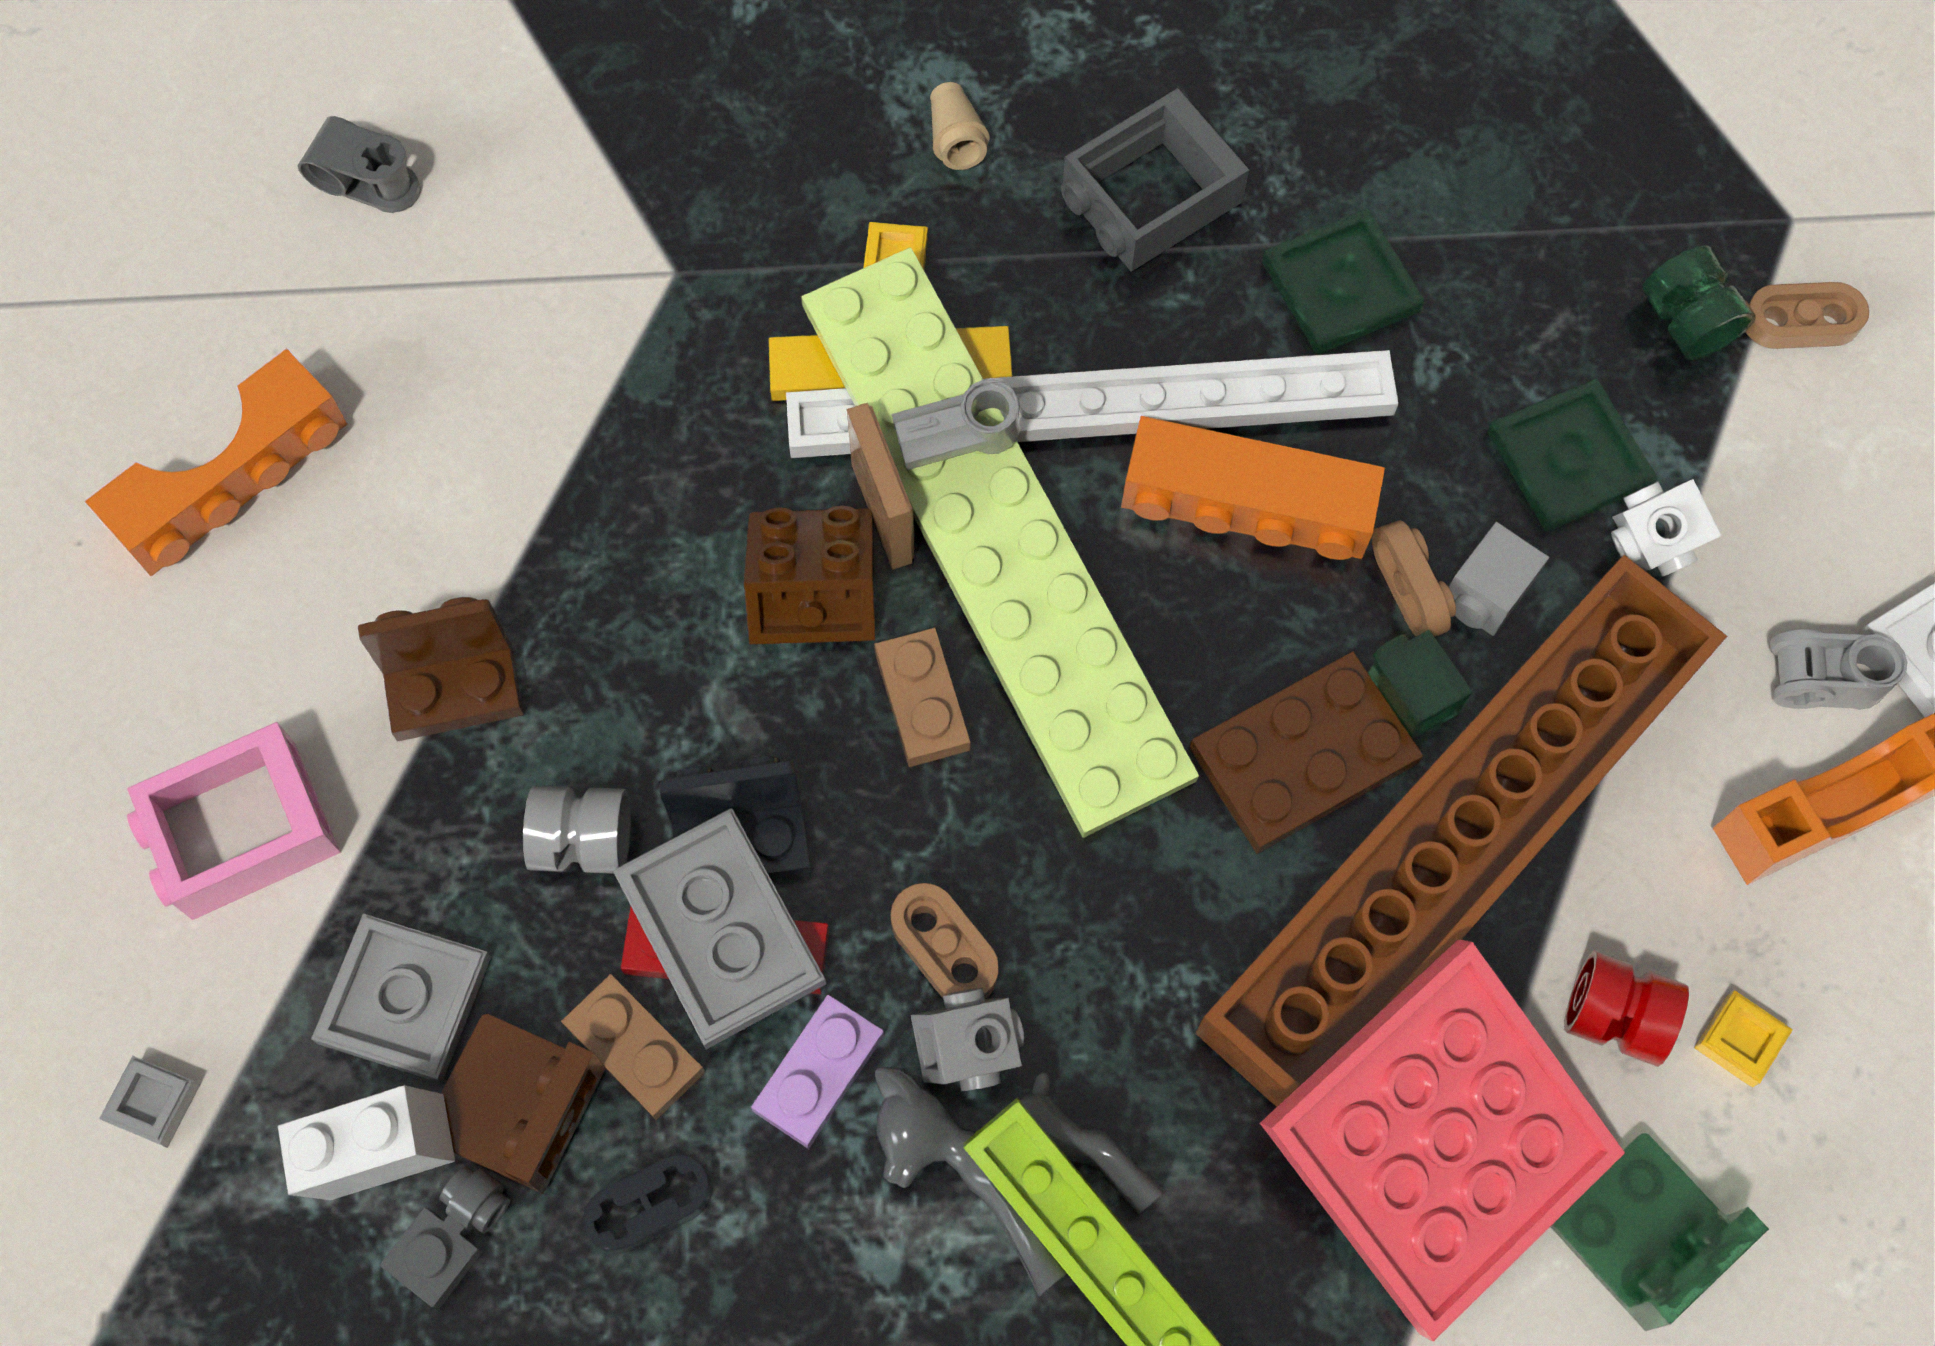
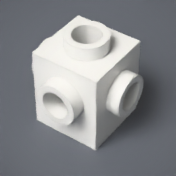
[1611,479,1722,577]

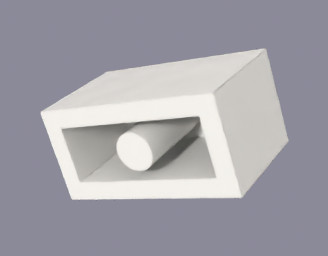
[278,1085,455,1200]

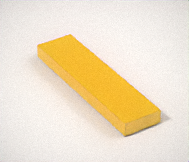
[769,326,1012,401]

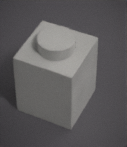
[1449,522,1549,636]

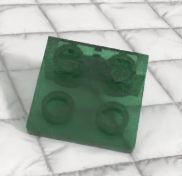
[1550,1133,1769,1331]

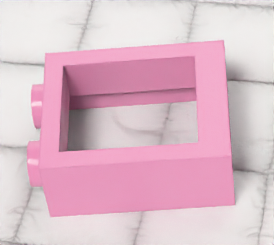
[127,722,341,920]

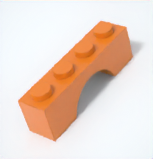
[85,348,348,576]
[1713,713,1935,885]

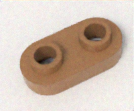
[1742,282,1869,349]
[1372,520,1456,641]
[891,883,998,999]

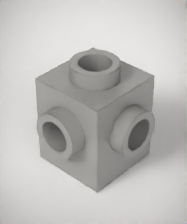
[911,988,1024,1091]

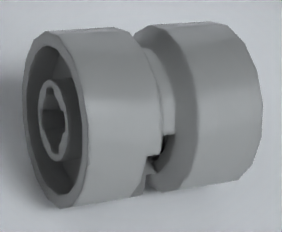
[523,786,631,874]

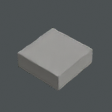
[99,1055,200,1148]

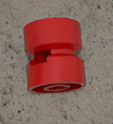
[1564,950,1689,1067]

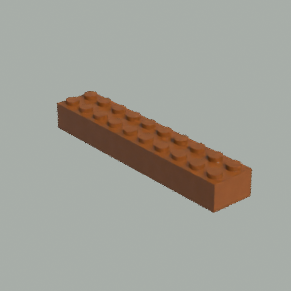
[1195,555,1728,1107]

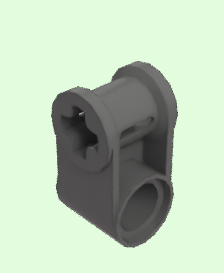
[297,116,420,213]

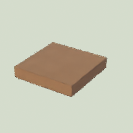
[846,402,914,570]

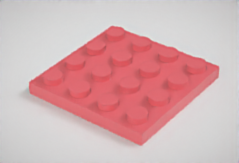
[1260,939,1625,1342]

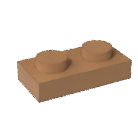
[874,628,970,767]
[561,974,705,1120]

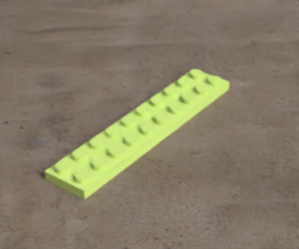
[801,247,1199,838]

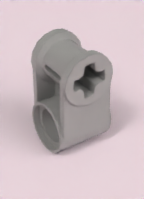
[1770,629,1908,710]

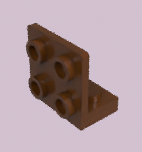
[744,506,875,645]
[358,597,524,742]
[441,1014,606,1194]

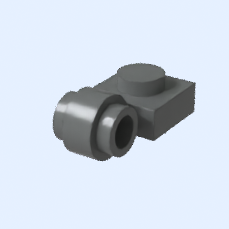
[379,1166,510,1309]

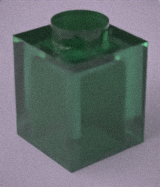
[1369,630,1473,740]

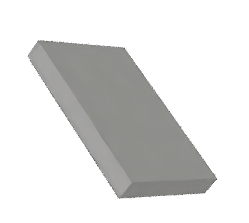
[613,808,826,1049]

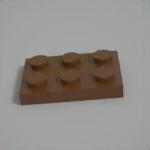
[1189,652,1423,854]

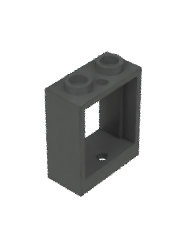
[1061,88,1249,272]

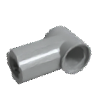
[892,379,1020,470]

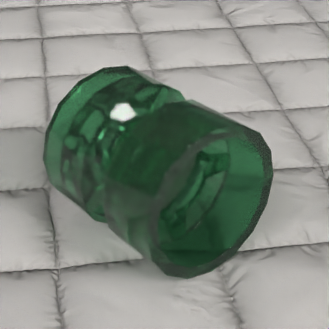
[1642,245,1756,361]

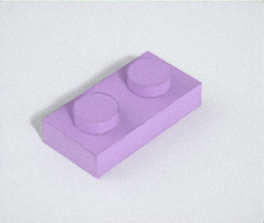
[751,995,884,1149]

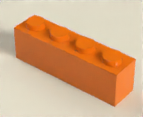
[1121,416,1385,560]

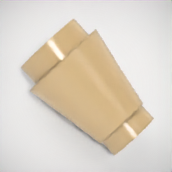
[930,82,990,170]

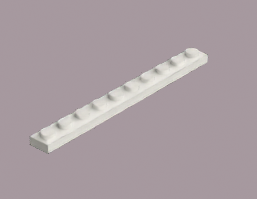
[786,350,1398,458]

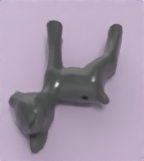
[875,1067,1165,1298]

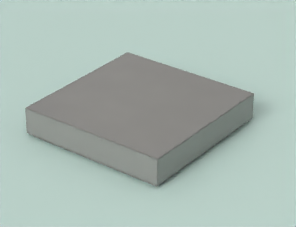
[311,914,491,1083]

